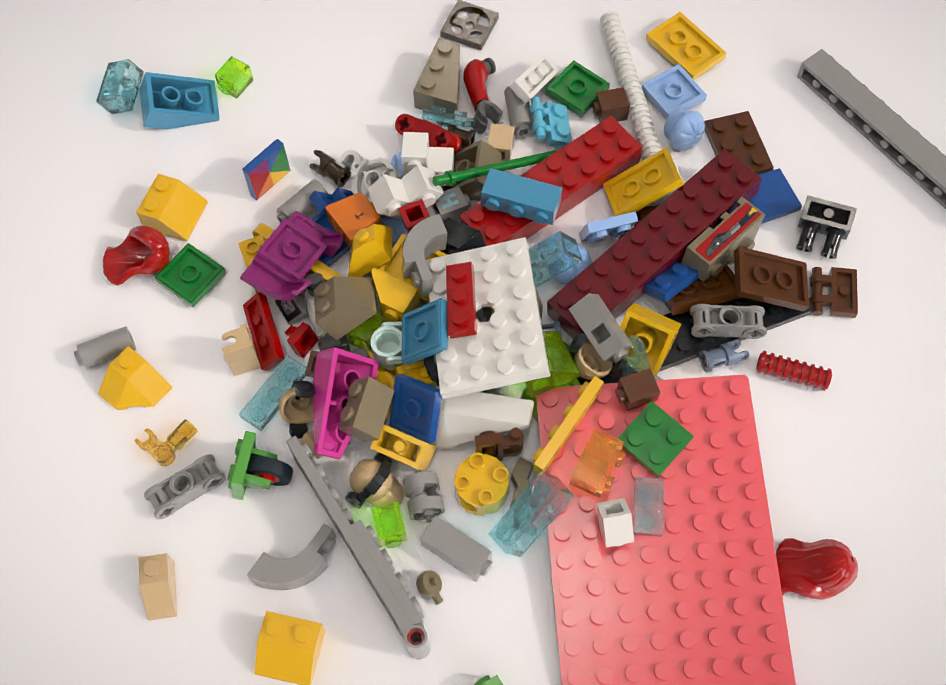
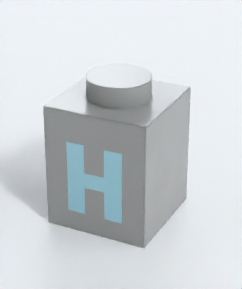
[434,186,471,222]

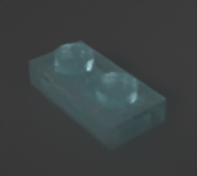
[422,105,475,128]
[633,477,664,537]

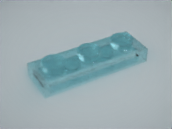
[239,355,307,431]

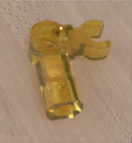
[134,419,198,467]

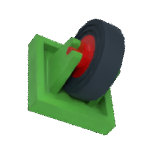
[227,431,293,500]

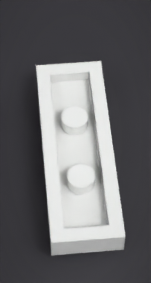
[509,54,559,104]

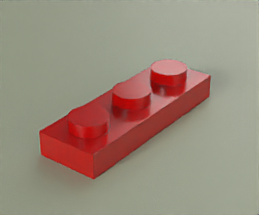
[446,262,477,339]
[242,292,285,371]

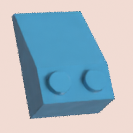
[139,72,220,129]

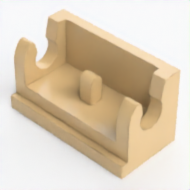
[221,324,261,376]

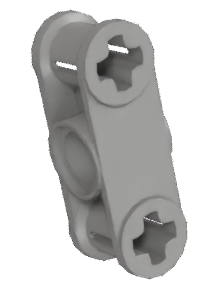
[690,304,767,339]
[144,454,226,519]

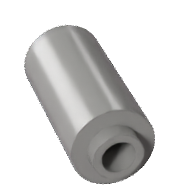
[504,86,533,137]
[276,179,328,223]
[74,326,136,369]

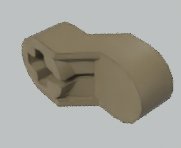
[510,457,534,514]

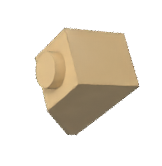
[138,553,177,621]

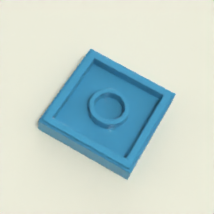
[402,298,447,365]

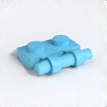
[530,97,572,148]

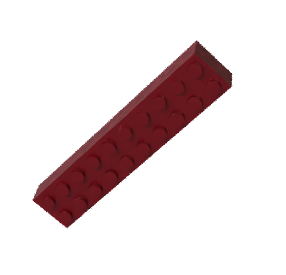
[547,149,762,339]

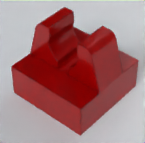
[284,322,319,359]

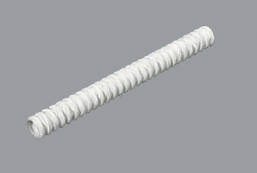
[600,11,661,160]

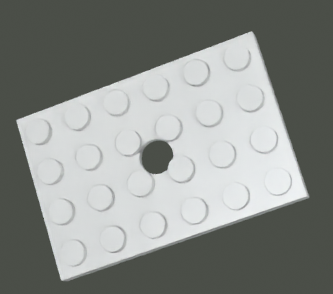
[426,237,550,399]

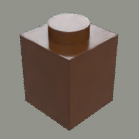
[592,87,630,122]
[615,368,661,411]

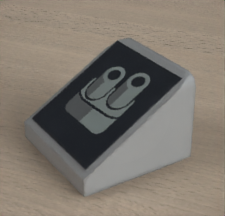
[274,294,307,325]

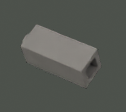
[569,293,633,363]
[420,516,493,581]

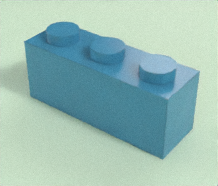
[481,168,562,226]

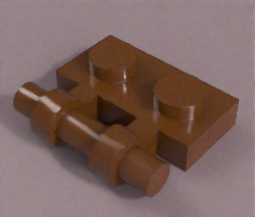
[809,267,858,318]
[475,427,524,461]

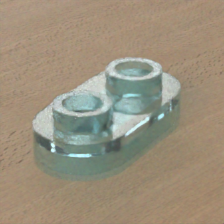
[622,335,651,377]

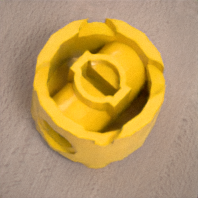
[454,452,509,516]

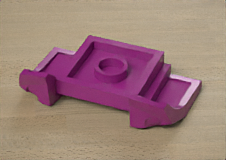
[240,211,344,302]

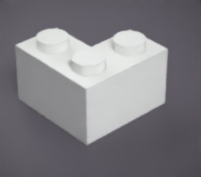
[401,132,454,187]
[367,165,444,220]

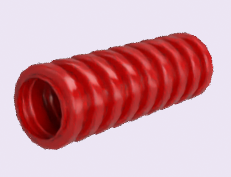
[756,350,832,391]

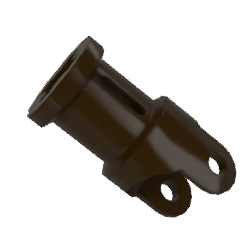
[436,121,476,147]
[309,150,351,188]

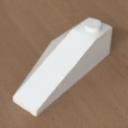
[430,387,534,449]

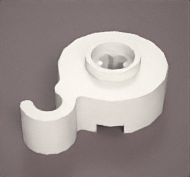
[339,150,401,202]

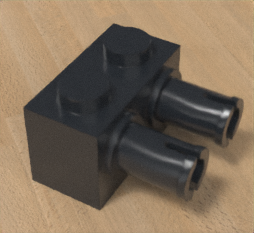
[796,195,857,259]

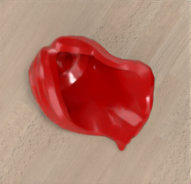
[102,225,170,286]
[776,538,858,600]

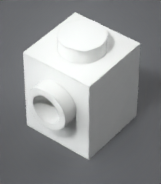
[597,498,634,547]

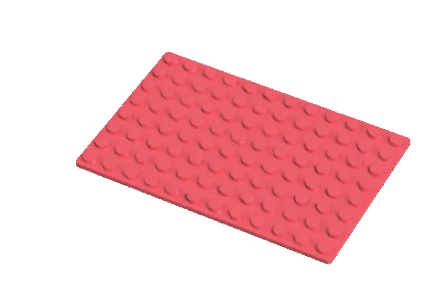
[536,375,796,685]

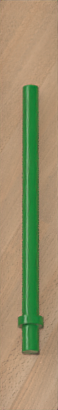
[432,149,560,186]

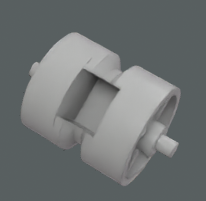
[402,470,445,523]

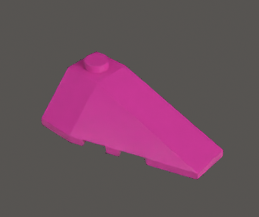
[313,347,379,459]

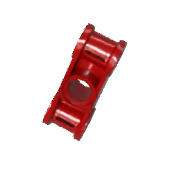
[395,113,462,154]

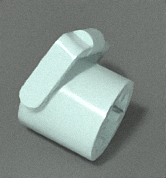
[370,322,403,370]

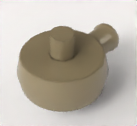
[416,570,443,605]

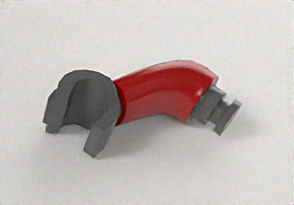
[463,57,503,134]

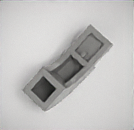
[402,214,447,297]
[247,523,336,590]

